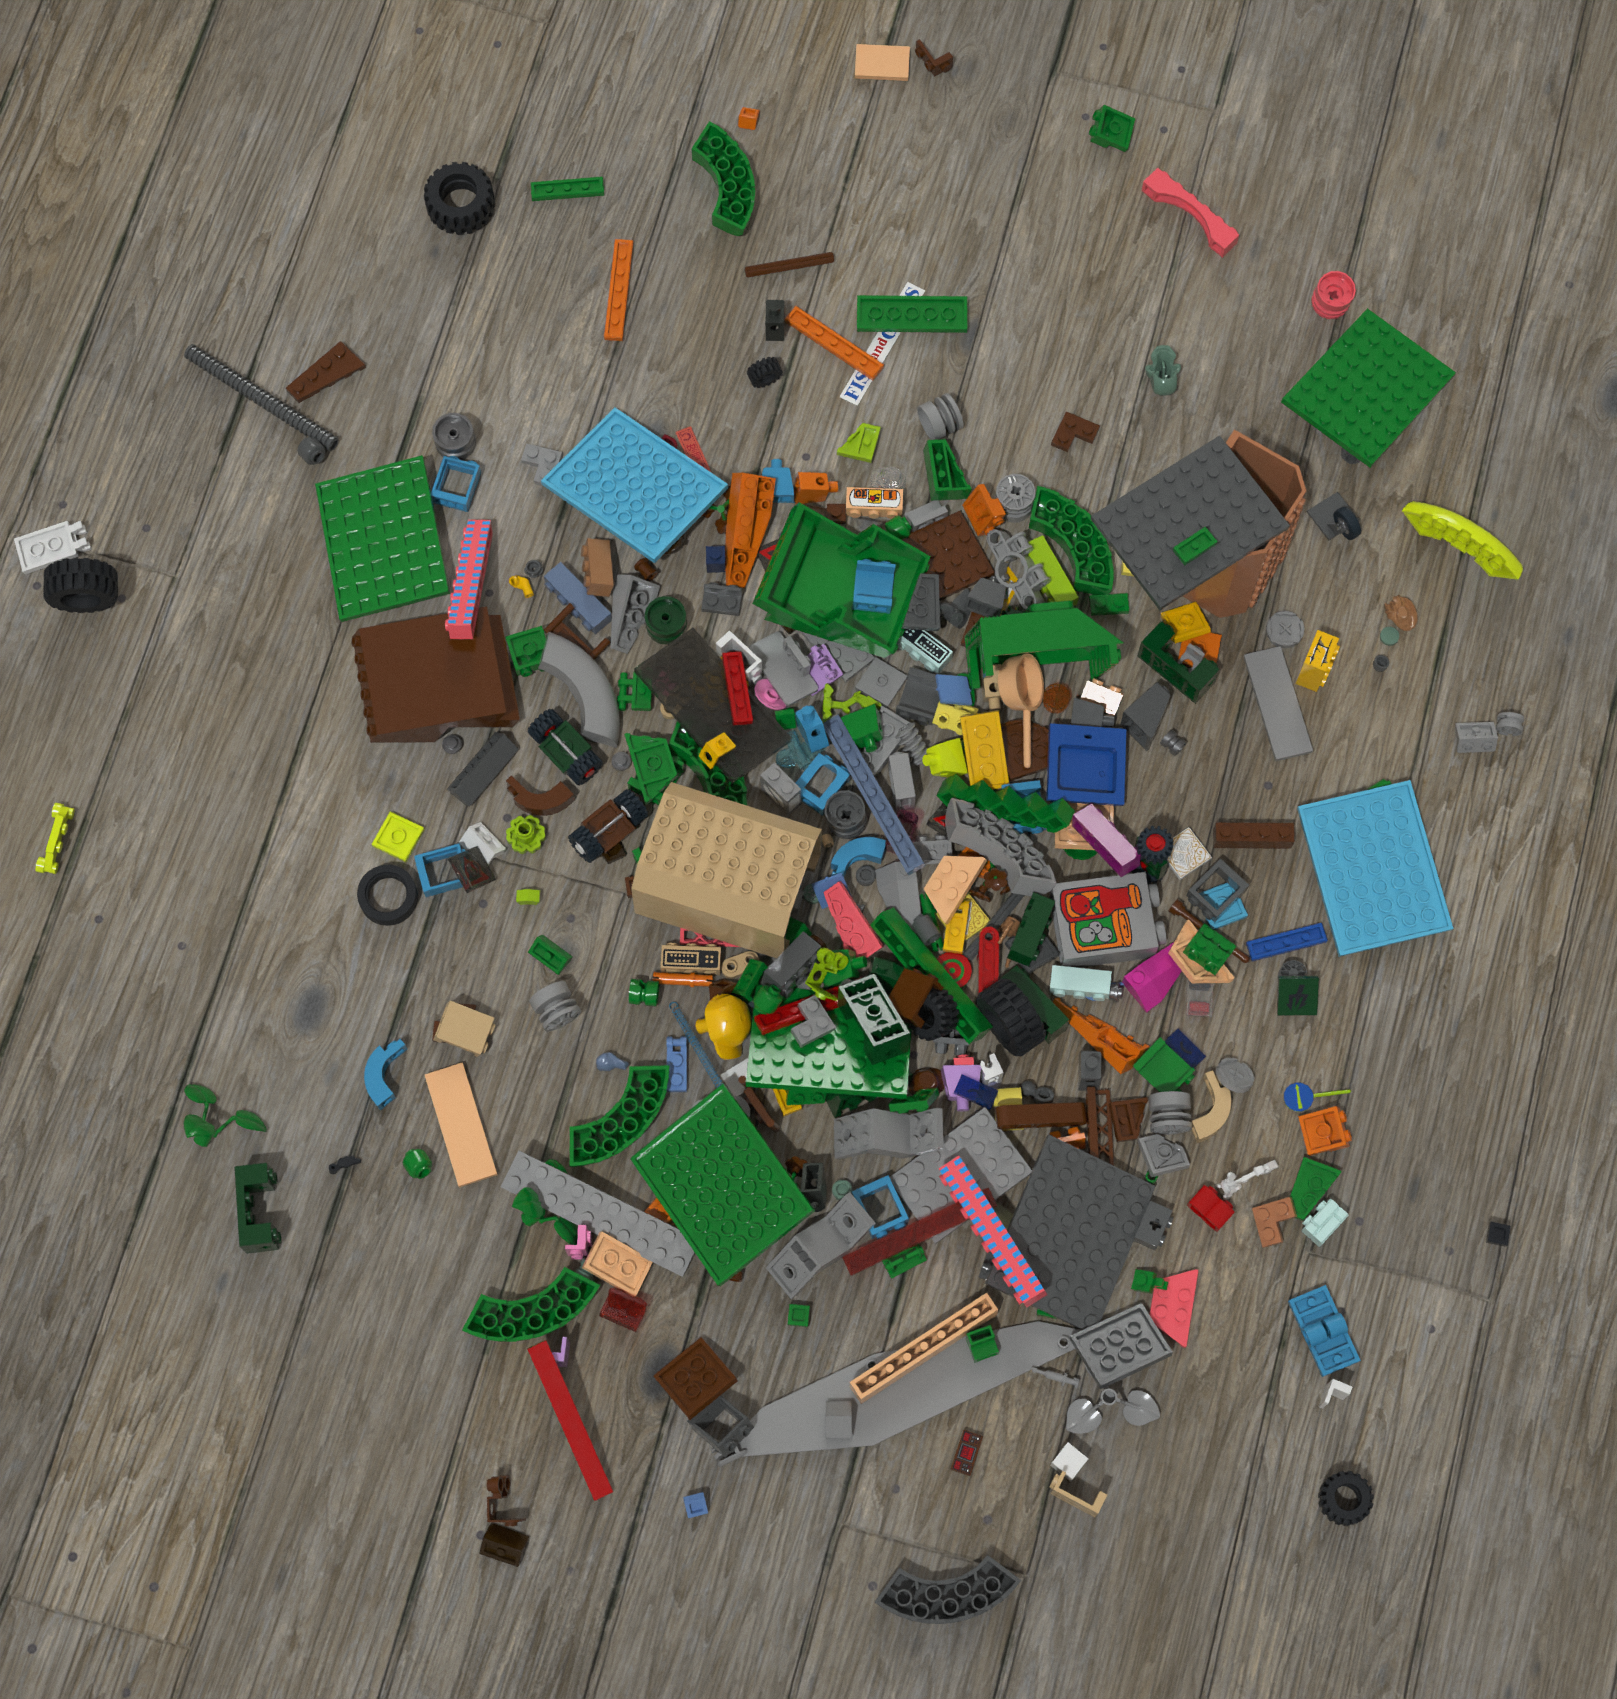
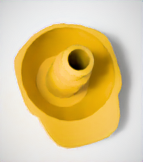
[695,994,752,1060]

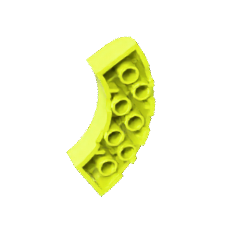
[1402,501,1523,579]

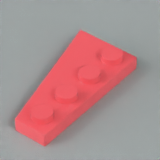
[823,881,884,959]

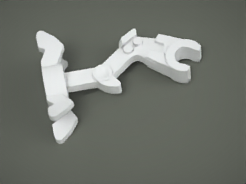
[1215,1160,1279,1200]

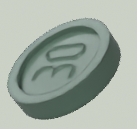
[1380,627,1399,646]

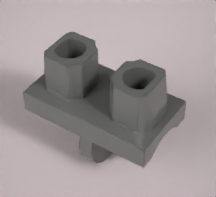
[933,1028,969,1055]

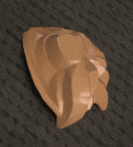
[1384,595,1418,631]

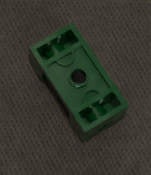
[1137,621,1220,704]
[837,974,910,1065]
[234,1163,282,1254]

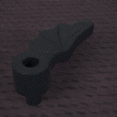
[329,1156,361,1174]

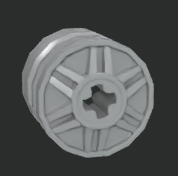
[917,393,963,440]
[995,474,1035,523]
[529,981,581,1032]
[1149,1091,1192,1135]

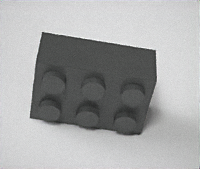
[762,931,821,999]

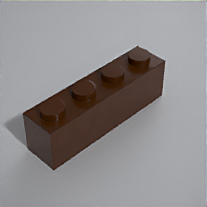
[1213,822,1295,849]

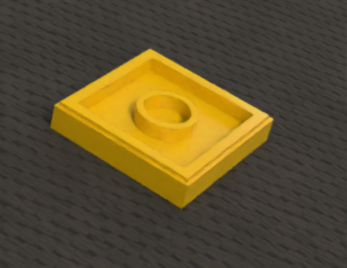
[1161,602,1211,644]

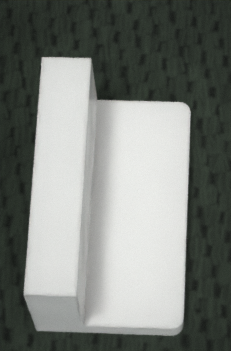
[459,822,506,869]
[1318,1379,1352,1409]

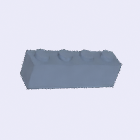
[544,562,612,635]

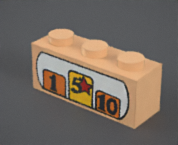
[846,487,903,519]

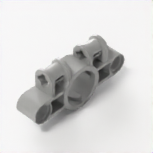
[987,529,1051,609]

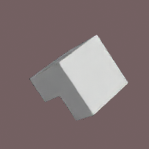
[1050,1443,1088,1482]

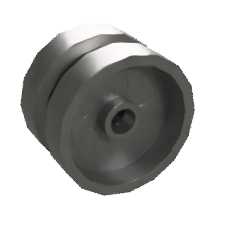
[432,413,476,460]

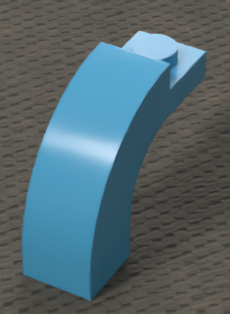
[831,837,887,877]
[364,1039,408,1110]

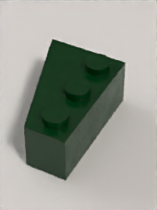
[1007,892,1055,967]

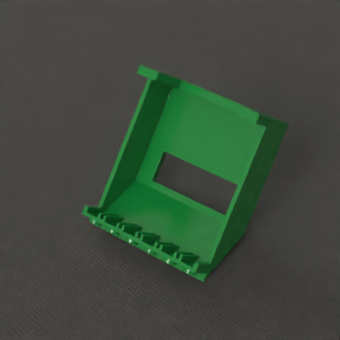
[964,601,1124,691]

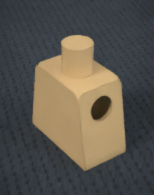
[980,664,1002,711]

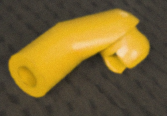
[509,575,534,598]

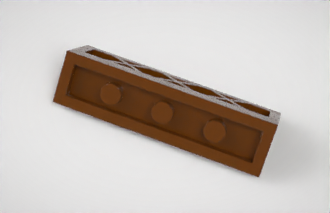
[1085,1087,1114,1166]

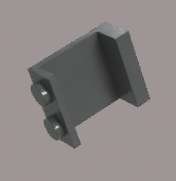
[896,667,940,726]

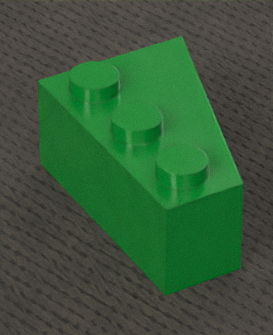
[923,439,972,501]

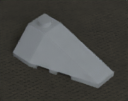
[611,574,660,654]
[875,861,922,941]

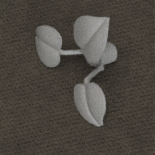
[1066,1365,1160,1434]

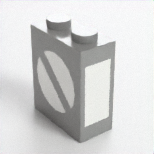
[760,763,802,817]

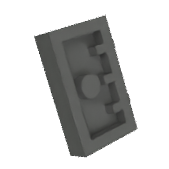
[701,583,742,616]

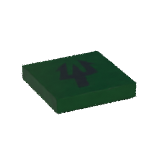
[1277,976,1319,1016]

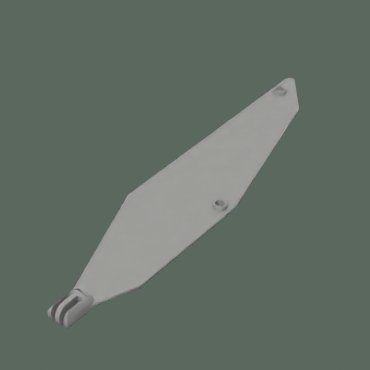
[711,1321,1082,1467]

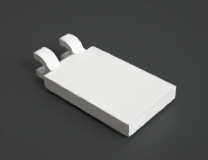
[14,521,91,574]

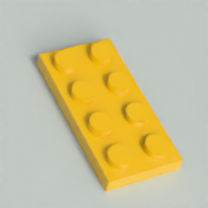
[960,710,1009,789]

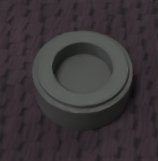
[856,866,876,886]

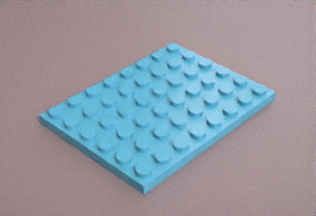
[541,408,728,563]
[1297,780,1453,957]

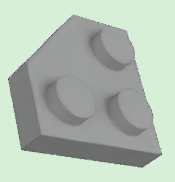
[1138,1134,1190,1177]

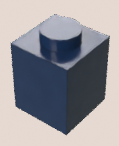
[706,546,726,573]

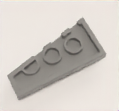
[861,706,910,778]

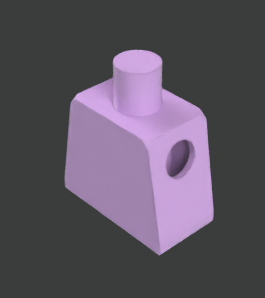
[941,1065,981,1112]

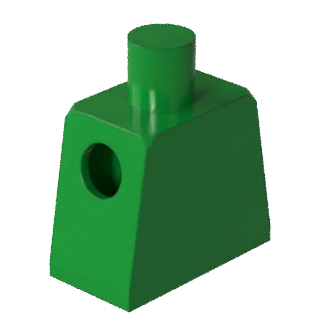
[841,704,883,753]
[823,949,867,989]

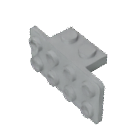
[748,631,818,706]

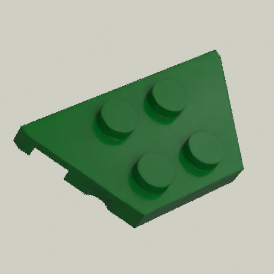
[624,733,678,804]

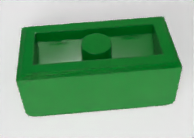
[528,935,573,975]

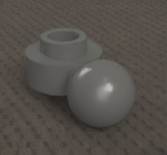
[1020,1081,1054,1104]

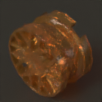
[1042,683,1070,714]

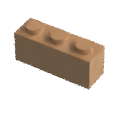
[581,538,614,597]

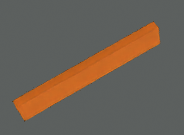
[604,239,634,341]
[785,306,884,381]

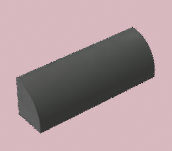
[447,732,518,807]

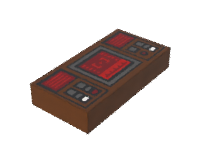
[950,1430,983,1477]

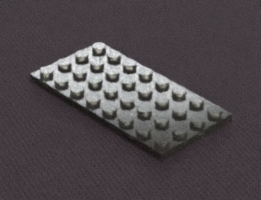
[634,627,792,784]

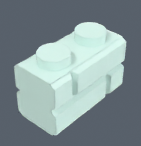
[1301,1199,1349,1247]

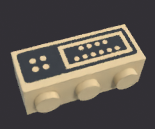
[661,943,721,975]

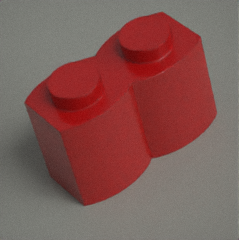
[1187,1185,1235,1232]

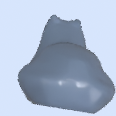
[596,1052,629,1071]

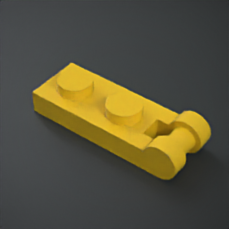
[943,900,970,954]

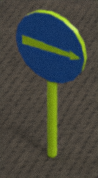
[1284,1083,1351,1112]

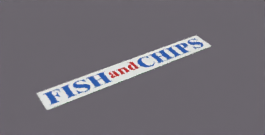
[840,282,925,406]

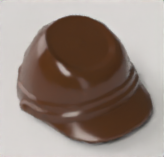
[908,1068,944,1096]

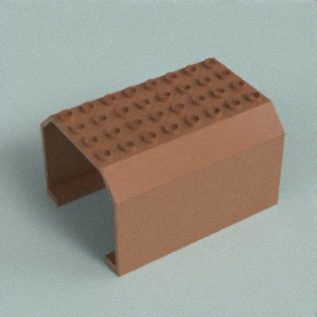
[1183,430,1306,618]

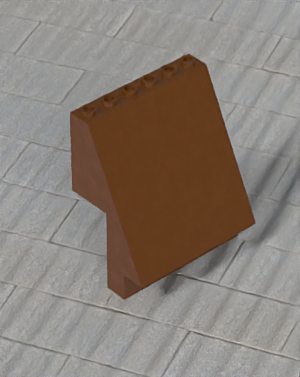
[351,606,520,743]

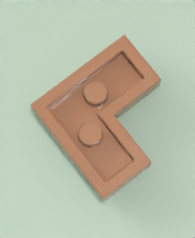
[1252,1197,1297,1248]

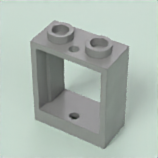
[888,752,916,812]

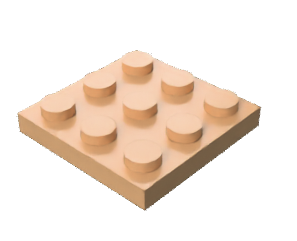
[1055,802,1114,850]

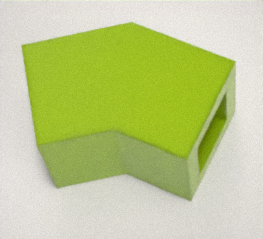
[516,889,540,905]

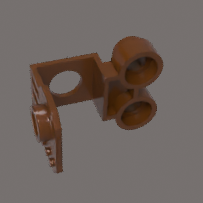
[487,1475,526,1526]

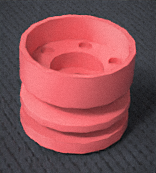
[1311,271,1356,319]

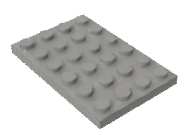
[890,1107,1032,1244]

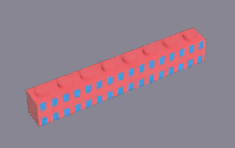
[445,520,493,639]
[938,1156,1047,1308]

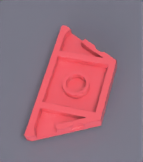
[1149,1269,1198,1348]

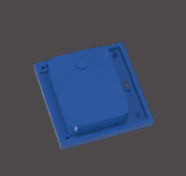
[1046,723,1126,806]

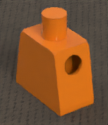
[793,472,838,505]

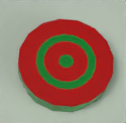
[937,952,972,989]

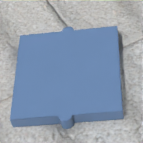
[935,674,972,706]
[812,873,852,909]

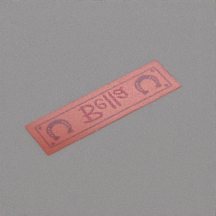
[675,426,711,472]

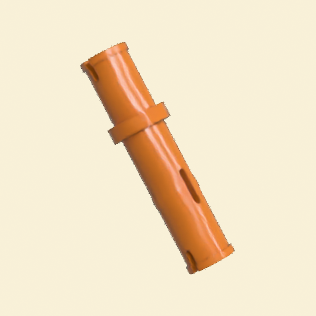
[653,971,713,987]

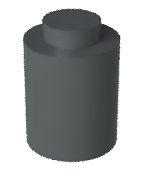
[912,914,941,946]

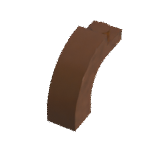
[506,775,575,816]

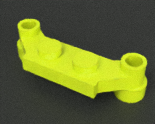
[35,802,75,874]

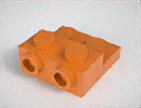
[962,484,1006,536]
[1298,1106,1352,1156]

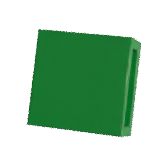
[966,1325,999,1363]

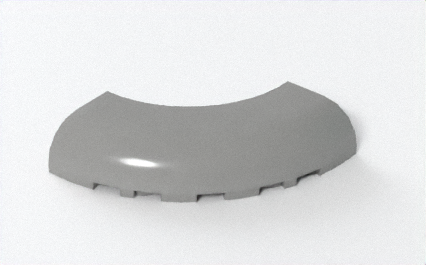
[538,632,620,748]
[945,798,1056,896]

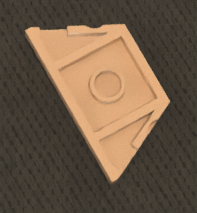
[924,856,987,925]
[1168,920,1234,984]

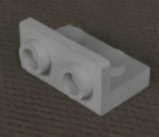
[1454,722,1498,753]
[911,834,952,864]

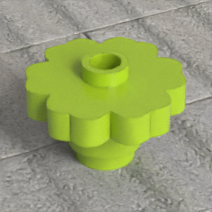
[506,815,546,854]

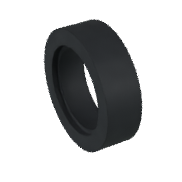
[357,865,418,926]

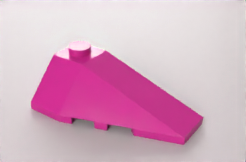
[1122,942,1182,1013]

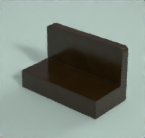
[479,1523,529,1567]

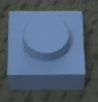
[683,1492,708,1518]

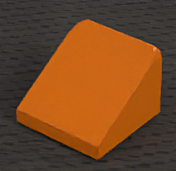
[738,107,760,130]

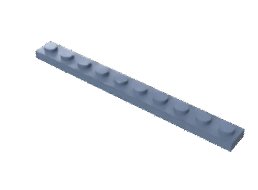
[823,715,926,876]

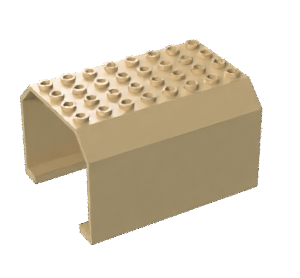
[632,782,822,958]

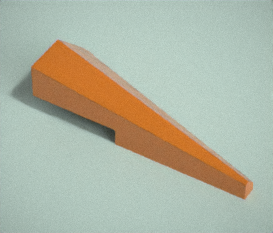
[1053,997,1150,1074]

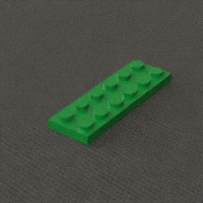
[857,295,967,333]

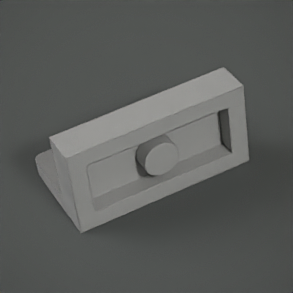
[904,501,948,532]

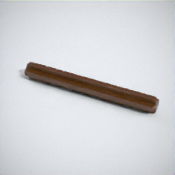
[745,252,834,277]

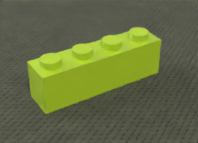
[1028,535,1079,606]

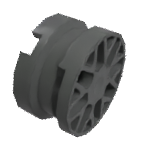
[1278,960,1307,976]

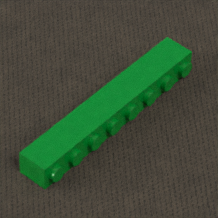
[870,908,993,1044]

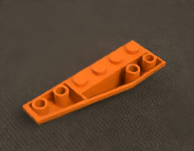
[725,472,776,588]

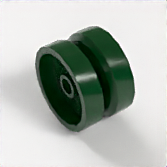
[644,596,687,645]

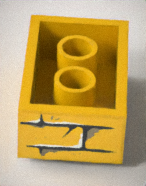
[1295,630,1340,692]

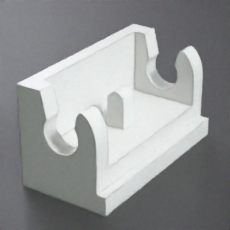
[980,1053,1004,1090]

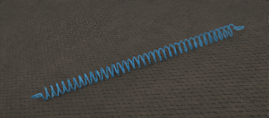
[669,1002,724,1088]

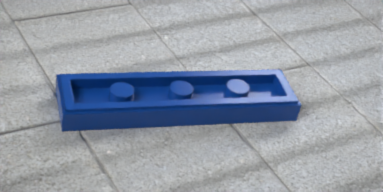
[1246,923,1328,962]

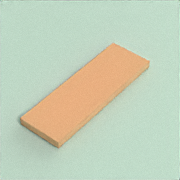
[425,1062,498,1188]

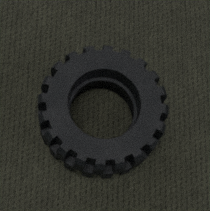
[424,162,495,235]
[43,558,118,613]
[976,978,1046,1056]

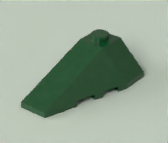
[868,955,906,993]

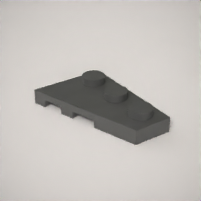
[901,573,940,631]

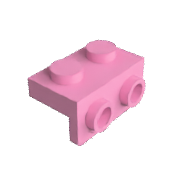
[565,1225,593,1260]

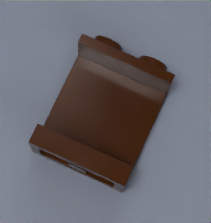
[889,968,944,1028]

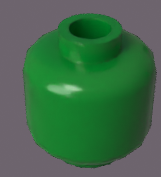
[884,515,912,540]
[753,985,783,1015]
[402,1149,432,1179]

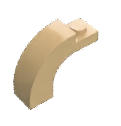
[1191,1070,1231,1143]

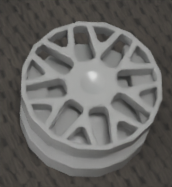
[1496,712,1524,736]

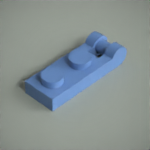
[667,1036,687,1092]

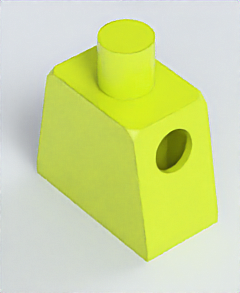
[922,738,968,778]

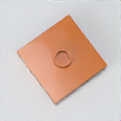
[1177,633,1222,668]

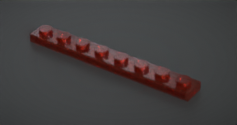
[842,1187,998,1276]

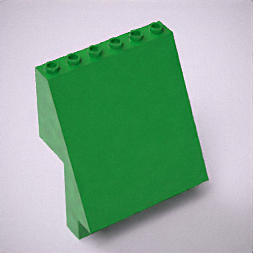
[752,502,931,658]

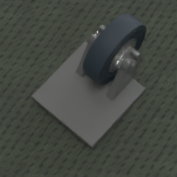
[1307,492,1361,541]

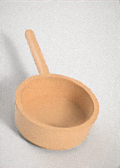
[998,653,1044,768]

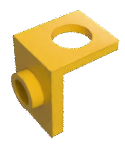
[698,732,736,769]

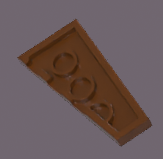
[286,341,366,403]

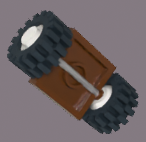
[568,789,648,863]

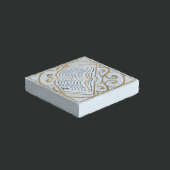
[1167,827,1212,880]

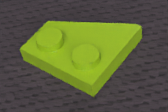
[837,423,881,463]

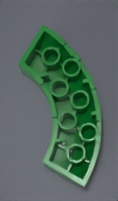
[691,121,755,236]
[1029,486,1114,595]
[668,711,747,806]
[570,1065,670,1167]
[462,1267,601,1342]

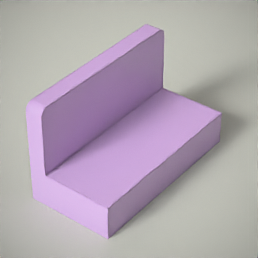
[552,1337,570,1367]

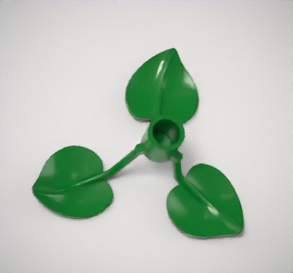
[184,1084,267,1147]
[512,1159,578,1245]

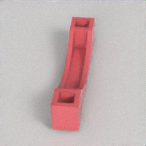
[1141,168,1239,258]

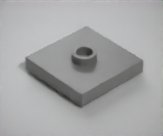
[855,657,907,708]

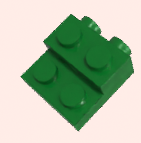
[1089,105,1135,152]
[505,626,546,677]
[1183,923,1236,975]

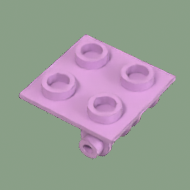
[807,644,843,696]

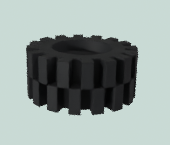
[747,357,783,388]

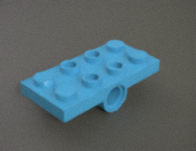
[1288,1285,1361,1377]

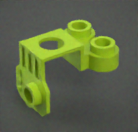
[805,948,848,1001]

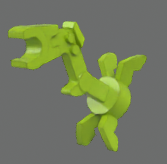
[822,683,882,723]

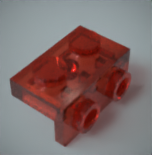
[599,1288,648,1332]

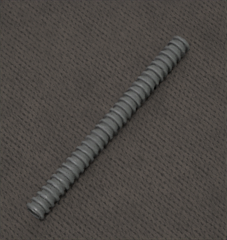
[184,344,339,451]

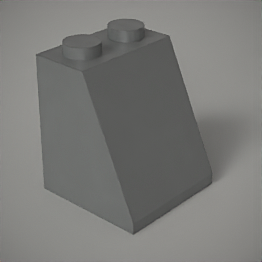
[1120,682,1171,751]

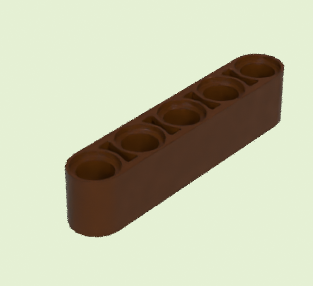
[994,1102,1088,1129]

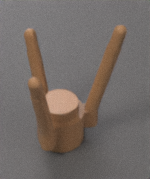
[988,916,1020,968]

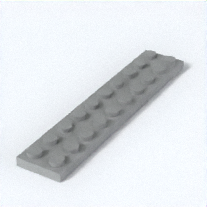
[501,1150,694,1277]

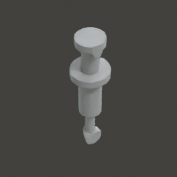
[1032,1366,1079,1388]

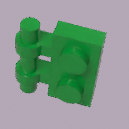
[617,672,653,711]

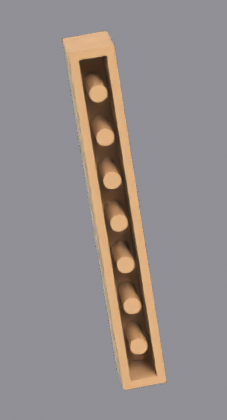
[850,1293,998,1404]

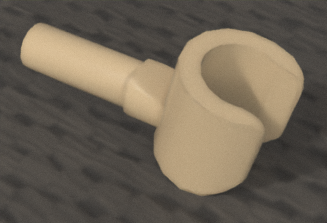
[821,834,834,848]

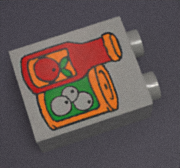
[1049,872,1166,968]

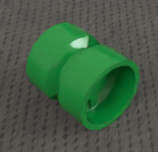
[629,978,659,1007]

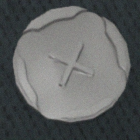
[1266,611,1305,648]
[1216,1058,1254,1093]

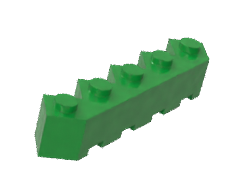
[936,774,1075,833]

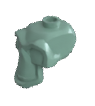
[1145,345,1181,396]

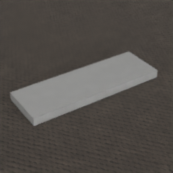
[1243,646,1313,762]

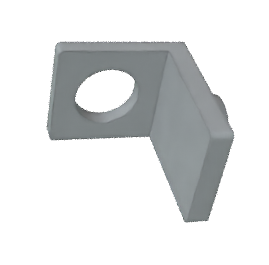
[1177,643,1205,673]

